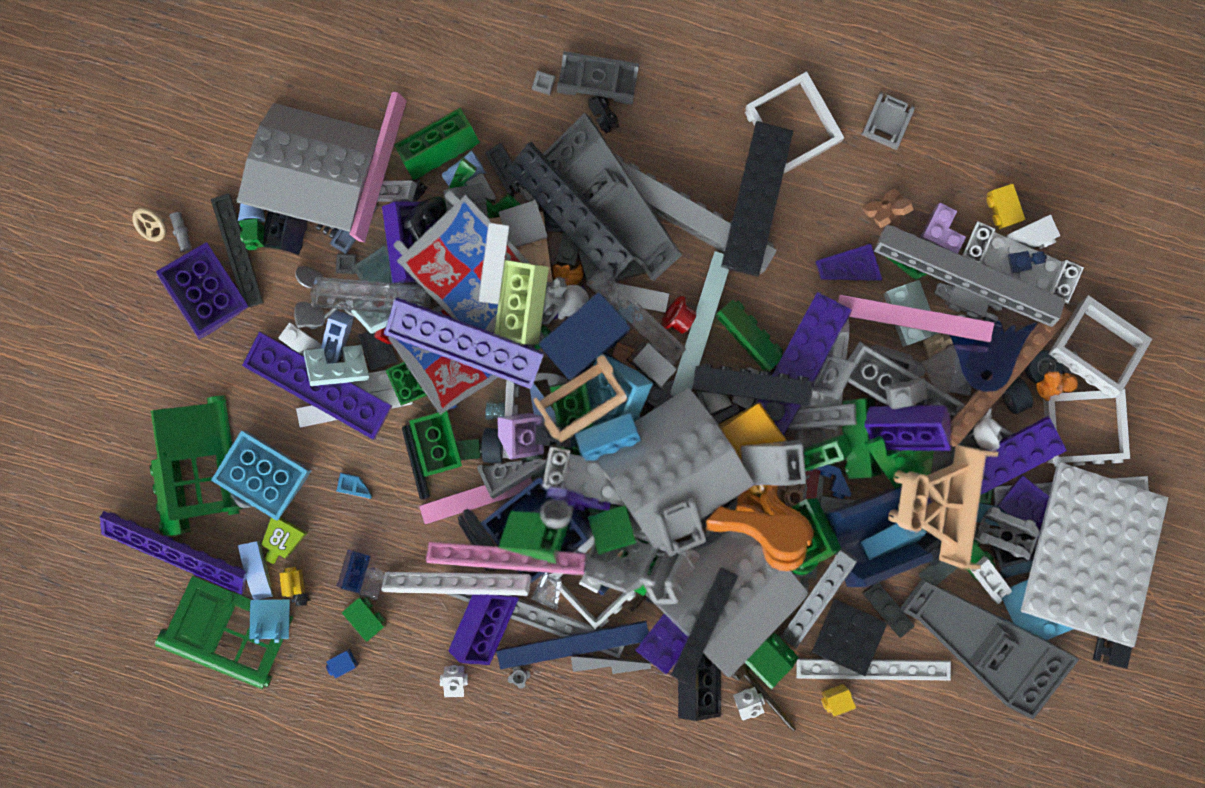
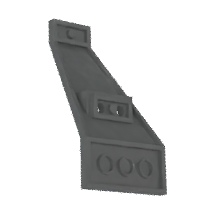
[543,113,682,281]
[901,578,1079,719]

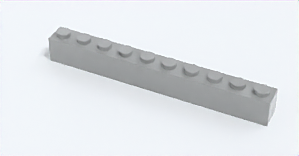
[874,225,1066,327]

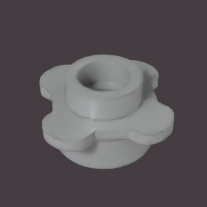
[508,666,530,688]

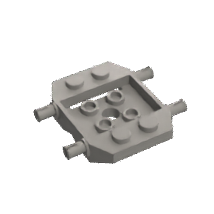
[575,513,666,593]

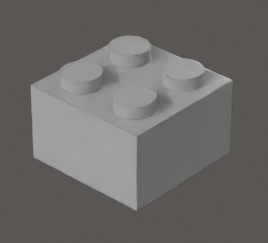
[626,342,677,387]

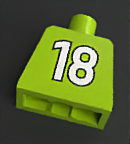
[262,517,308,564]

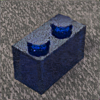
[337,549,371,593]

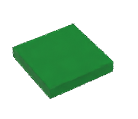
[588,505,636,554]

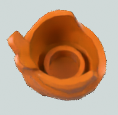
[551,263,584,286]

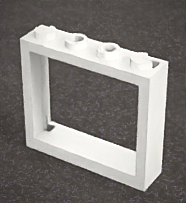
[745,72,844,174]
[1049,295,1152,398]
[1043,389,1130,467]
[548,536,637,629]

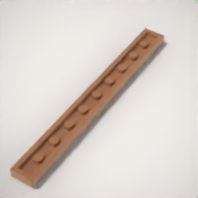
[951,305,1072,447]

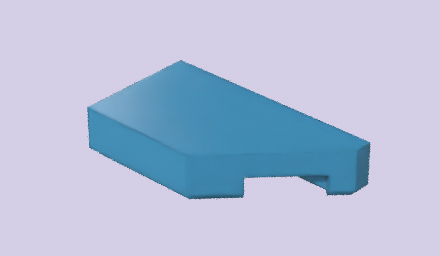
[336,473,372,499]

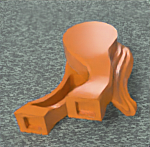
[706,485,813,571]

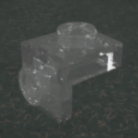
[359,567,385,600]

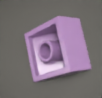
[498,413,543,459]

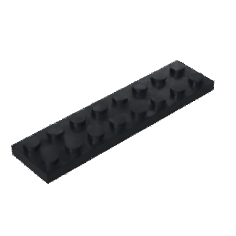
[721,121,794,277]
[507,142,637,282]

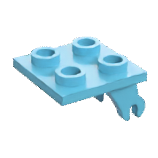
[249,599,290,643]

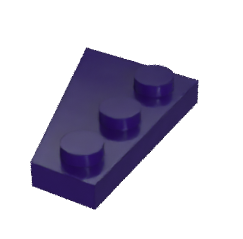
[815,244,882,281]
[548,487,611,511]

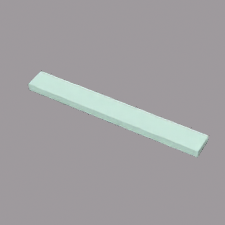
[670,251,729,396]

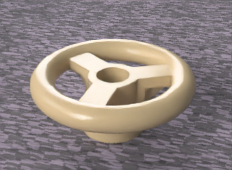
[132,208,166,242]

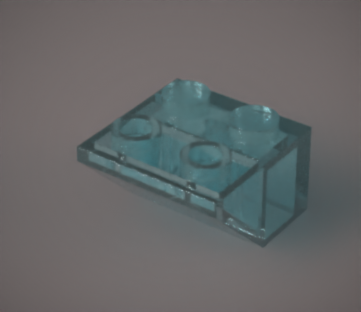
[352,246,403,301]

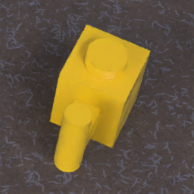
[279,566,305,597]

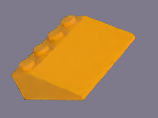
[718,402,787,496]

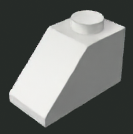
[279,323,322,356]

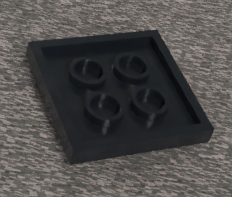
[811,599,888,676]

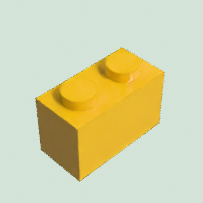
[986,184,1026,229]
[821,684,856,717]

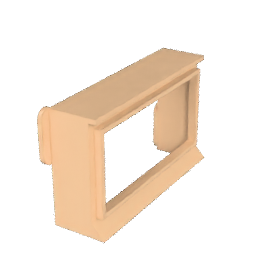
[533,355,627,443]

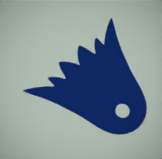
[949,319,1037,392]

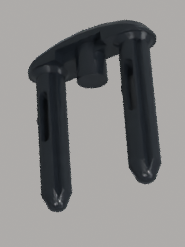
[404,196,447,241]
[458,509,499,572]

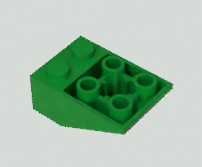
[385,362,427,406]
[499,511,567,564]

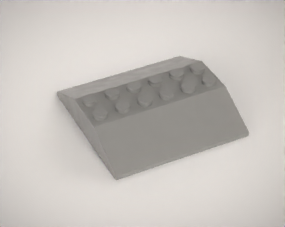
[237,103,380,232]
[596,387,754,549]
[646,530,809,678]

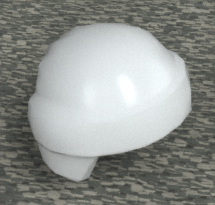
[558,285,589,319]
[973,408,1002,451]

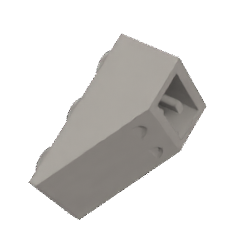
[741,440,806,485]

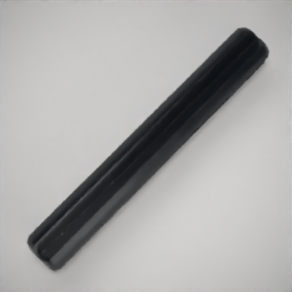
[402,425,430,500]

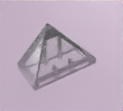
[531,572,562,610]

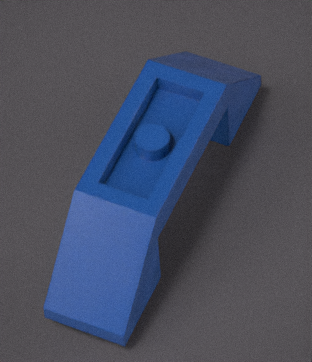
[808,464,851,499]

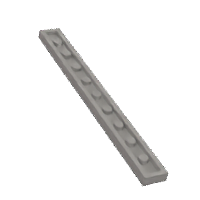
[445,572,624,658]

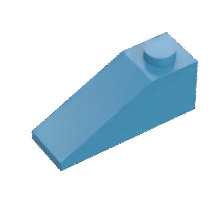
[861,523,926,560]

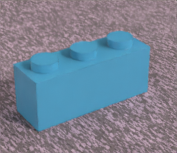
[575,413,641,461]

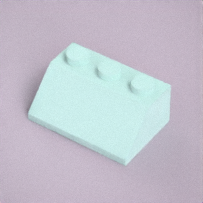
[883,280,939,347]

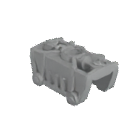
[974,506,1040,560]
[643,548,700,604]

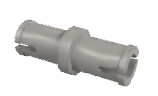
[169,212,192,252]

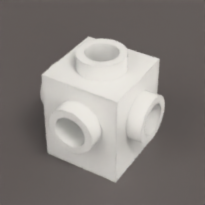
[440,665,468,697]
[733,687,765,721]

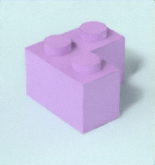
[919,203,966,254]

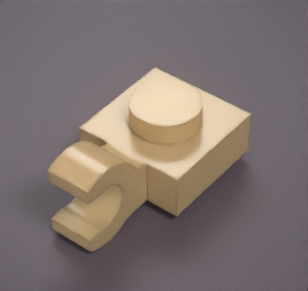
[923,333,958,359]

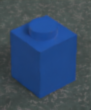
[326,648,358,679]

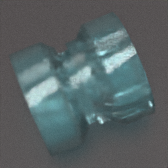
[485,401,505,420]

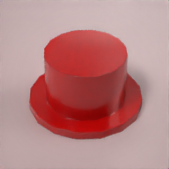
[661,296,697,334]

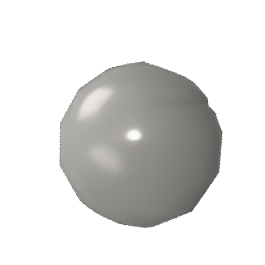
[541,500,572,528]

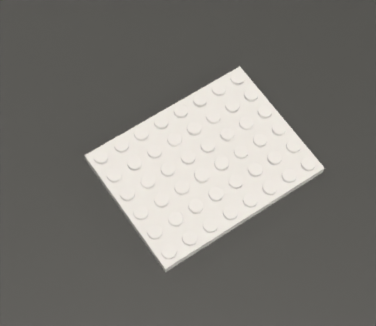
[1021,462,1168,647]

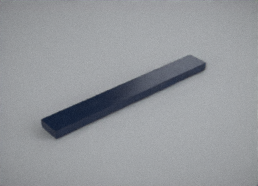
[496,620,649,670]

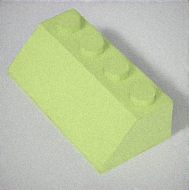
[494,260,549,344]

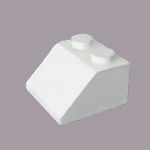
[1006,215,1060,249]

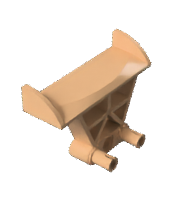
[888,445,998,569]

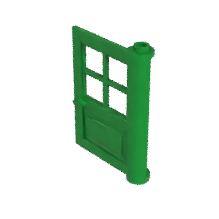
[151,395,243,521]
[155,576,293,690]

